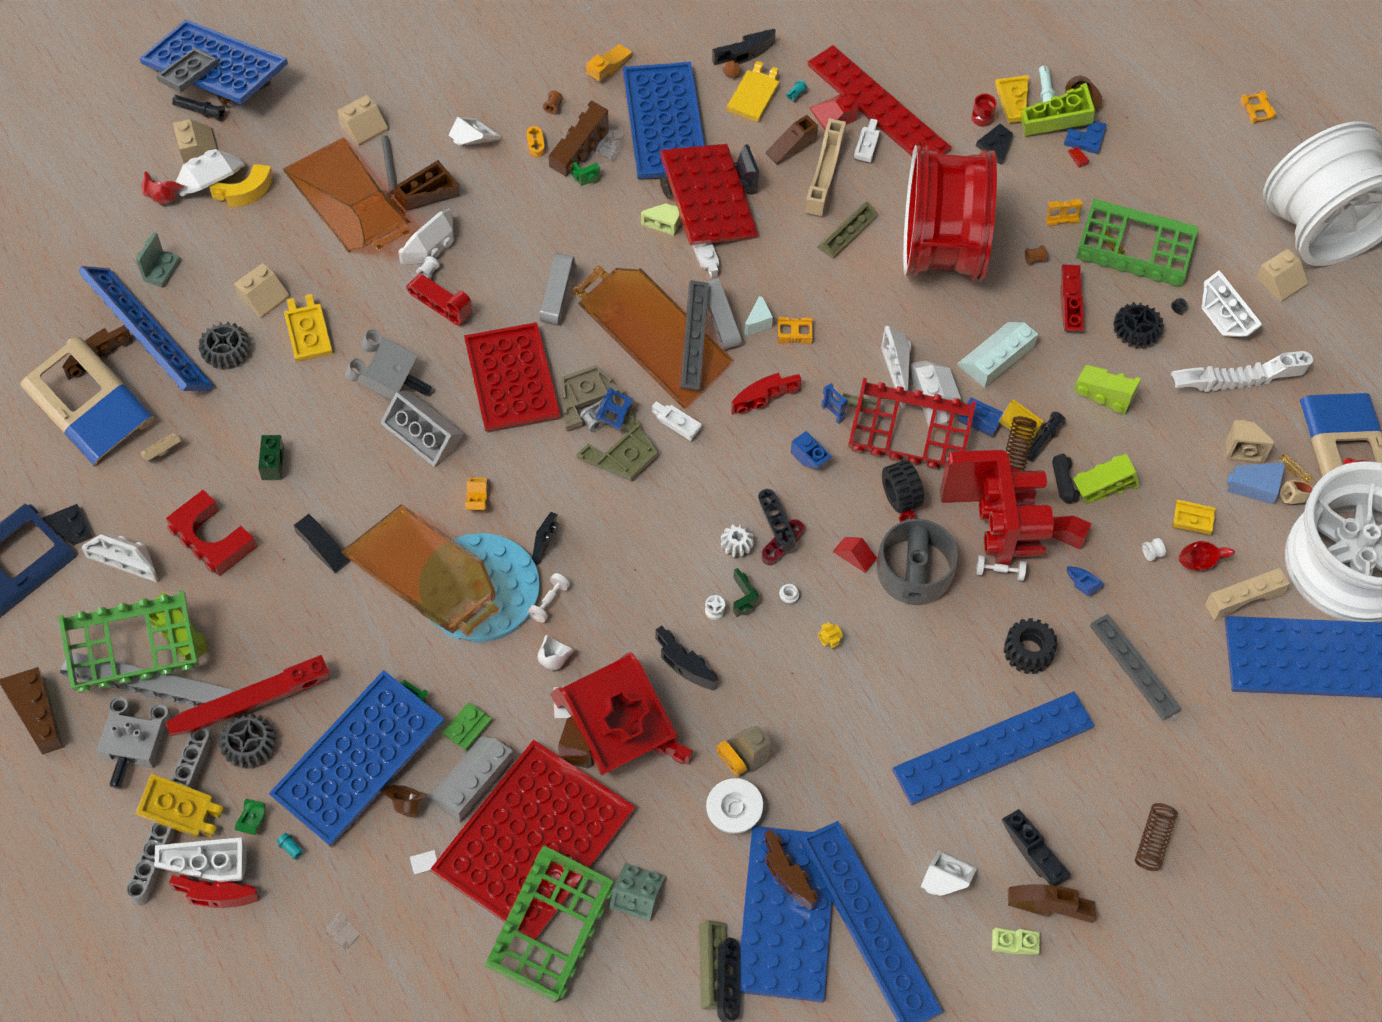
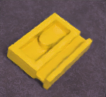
[998,399,1043,443]
[1172,500,1216,535]

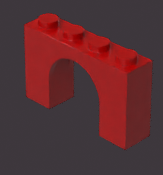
[166,490,256,576]

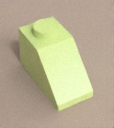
[641,203,682,236]

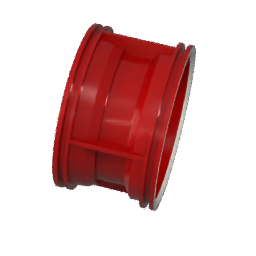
[903,145,997,281]

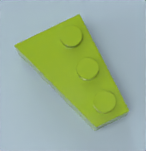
[1074,365,1141,415]
[1073,454,1140,505]
[149,592,208,661]

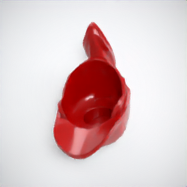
[141,171,185,205]
[1179,541,1235,571]

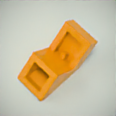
[465,478,488,510]

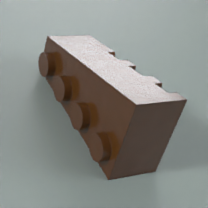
[549,100,609,177]
[0,667,63,755]

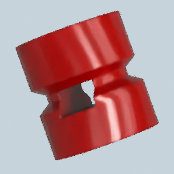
[971,93,997,127]

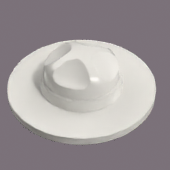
[706,778,763,834]

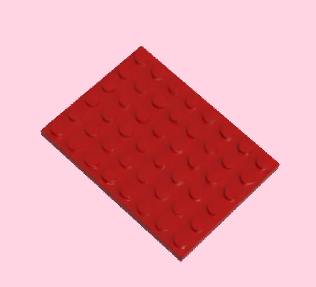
[430,739,635,940]

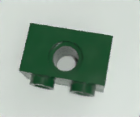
[258,435,284,480]

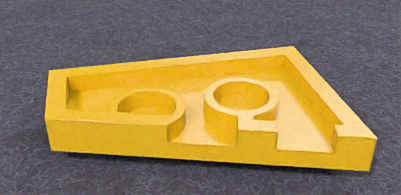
[995,75,1029,123]

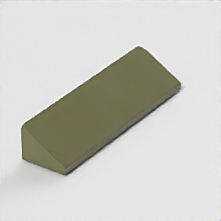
[817,201,878,258]
[699,920,728,1009]

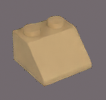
[337,95,388,146]
[173,119,217,163]
[1256,249,1308,302]
[234,263,289,318]
[1226,420,1274,464]

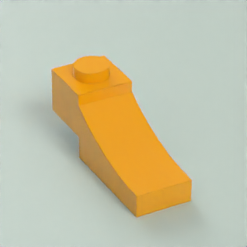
[586,44,632,82]

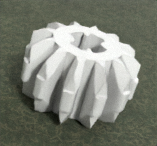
[721,524,754,558]

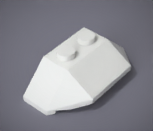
[176,149,245,197]
[398,208,454,264]
[1202,270,1263,337]
[909,360,961,426]
[81,534,159,583]

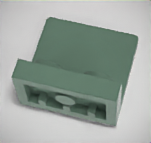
[136,232,181,288]
[609,864,665,921]

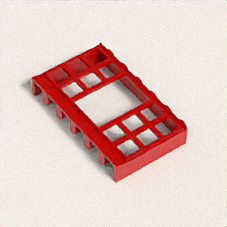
[848,377,976,469]

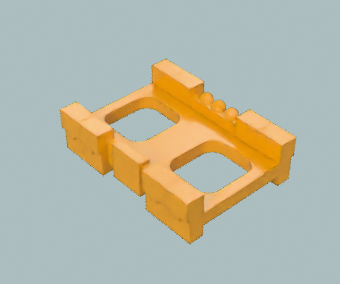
[1241,90,1276,124]
[1045,199,1083,226]
[777,317,812,344]

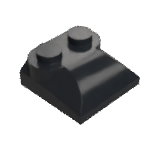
[734,144,759,195]

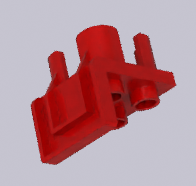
[940,450,1054,567]

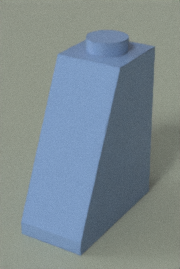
[1226,462,1285,504]

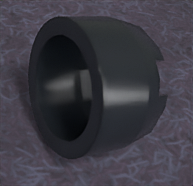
[1171,298,1188,314]

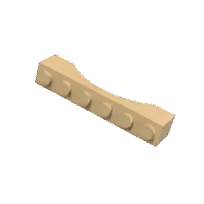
[805,119,846,216]

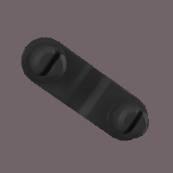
[1052,453,1080,503]

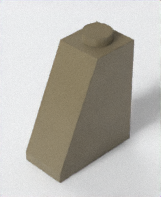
[727,726,771,773]

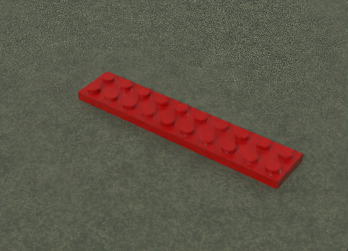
[807,45,951,156]

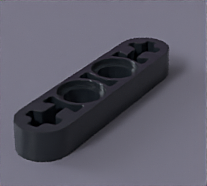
[758,489,796,551]
[717,938,741,1022]

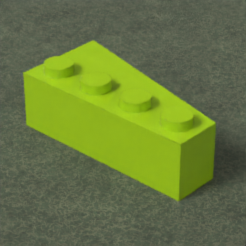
[1021,83,1095,136]

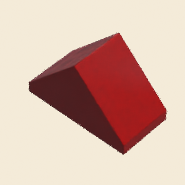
[833,537,877,573]

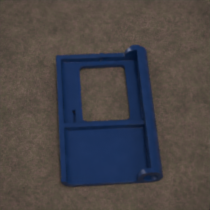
[0,503,77,618]

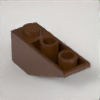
[766,115,818,164]

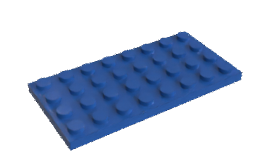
[139,20,288,104]
[623,62,704,179]
[1225,616,1382,698]
[268,670,445,847]
[740,826,832,1002]

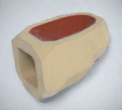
[1280,480,1313,504]

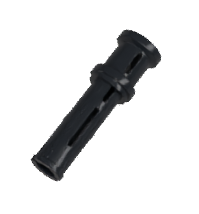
[172,95,225,121]
[1023,411,1066,462]

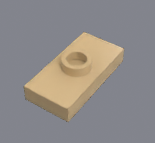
[140,433,181,461]

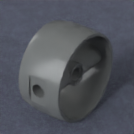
[877,519,958,605]

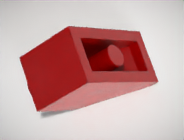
[1052,515,1092,550]

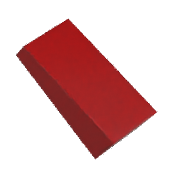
[1068,147,1089,168]

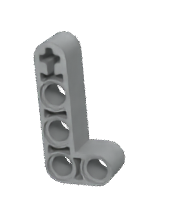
[540,253,576,324]
[706,278,741,350]

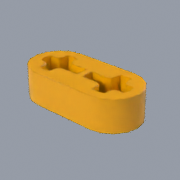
[526,126,545,157]
[715,740,747,777]

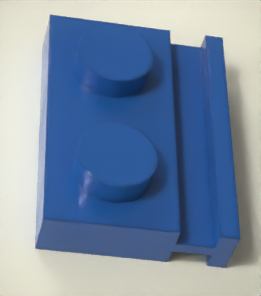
[958,397,1004,437]

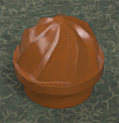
[722,60,740,78]

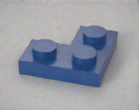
[1064,121,1106,154]

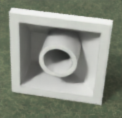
[449,117,502,146]
[921,850,977,896]

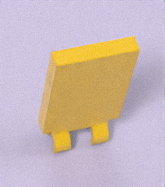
[727,61,779,122]
[284,294,333,362]
[135,773,224,838]

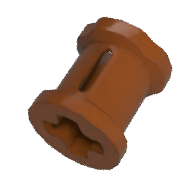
[543,91,563,114]
[1024,245,1047,264]

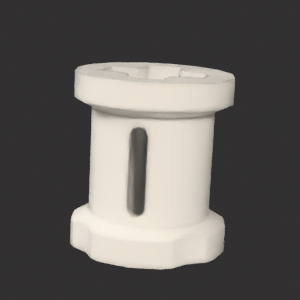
[416,256,440,279]

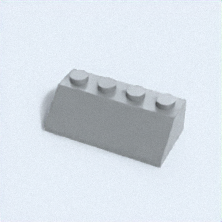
[380,391,464,467]
[428,736,514,823]

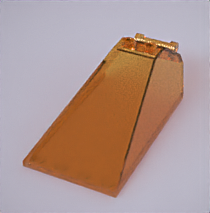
[283,137,411,253]
[572,265,733,409]
[341,504,499,637]

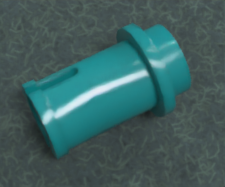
[786,80,807,102]
[277,833,304,860]

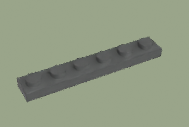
[680,280,709,391]
[1090,614,1181,721]

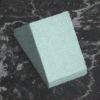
[744,296,773,336]

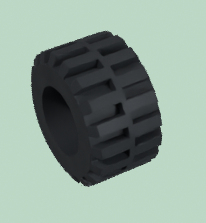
[882,460,924,513]
[1004,618,1058,674]

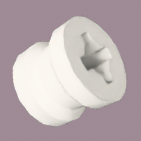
[1142,538,1166,561]
[705,595,725,620]

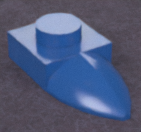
[1067,566,1103,596]

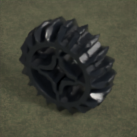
[1113,302,1164,349]

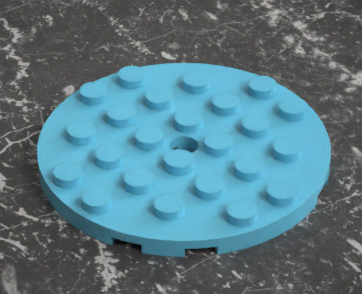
[419,533,539,642]

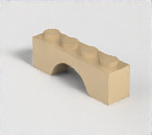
[1205,568,1290,621]

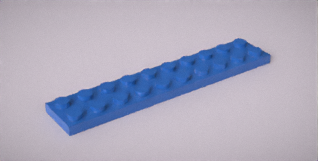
[78,266,214,392]
[892,691,1094,806]
[800,821,943,1022]

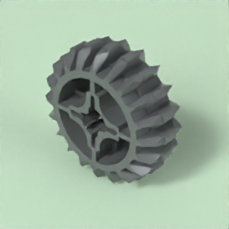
[198,322,250,369]
[218,713,276,769]

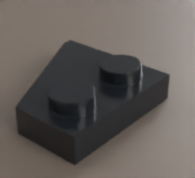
[976,123,1013,165]
[41,504,92,546]
[532,512,559,565]

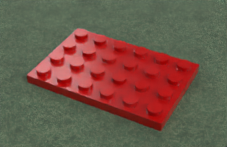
[660,144,758,245]
[464,322,560,432]

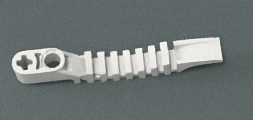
[1171,351,1313,392]

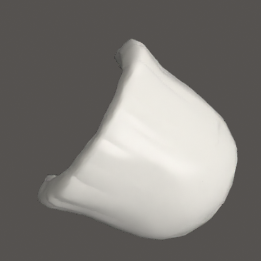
[537,635,574,670]

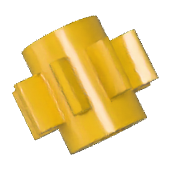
[818,622,843,649]

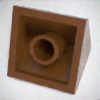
[558,716,591,769]

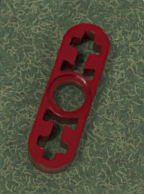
[761,519,804,566]

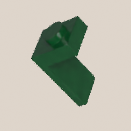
[733,568,759,617]

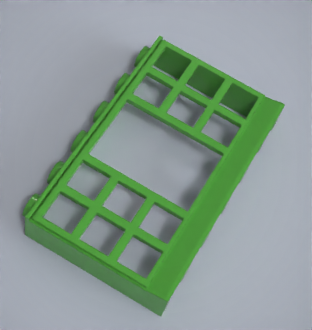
[1076,199,1199,287]
[58,590,199,693]
[484,846,613,1002]

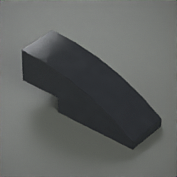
[294,513,350,574]

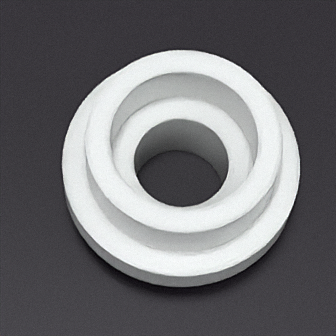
[779,584,799,604]

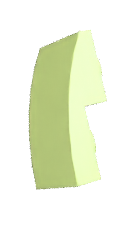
[992,928,1040,955]

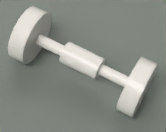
[976,555,1026,581]
[528,573,570,623]

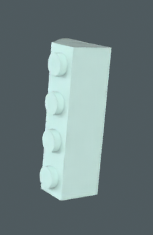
[957,322,1038,388]

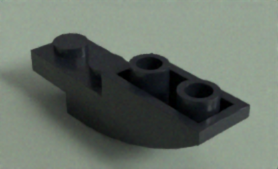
[712,28,776,65]
[655,625,718,691]
[1002,809,1071,886]

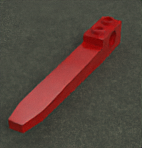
[166,655,330,736]

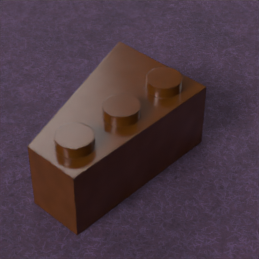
[394,160,460,210]

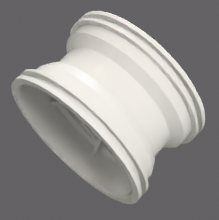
[1263,121,1382,266]
[1285,462,1382,622]

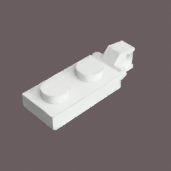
[854,119,880,163]
[692,243,719,278]
[651,401,702,441]

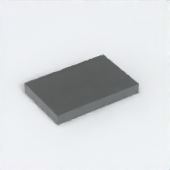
[156,48,219,93]

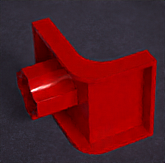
[550,652,678,776]

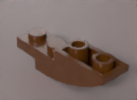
[62,325,132,380]
[764,829,818,910]
[1008,884,1096,923]

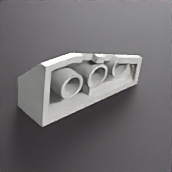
[881,326,911,408]
[155,837,247,882]

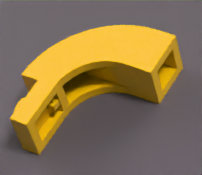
[209,164,273,207]

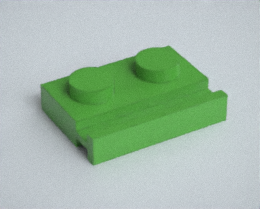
[442,702,492,752]

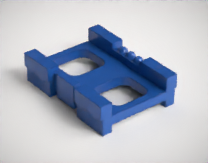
[821,383,848,424]
[595,387,633,431]

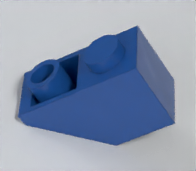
[791,431,832,468]

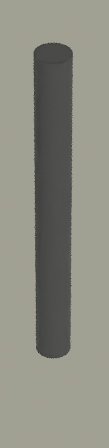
[381,135,396,195]

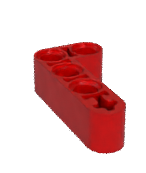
[406,273,472,326]

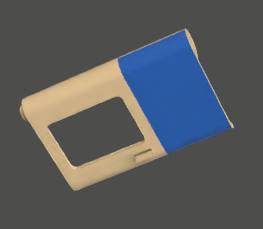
[20,337,155,466]
[1299,393,1382,477]

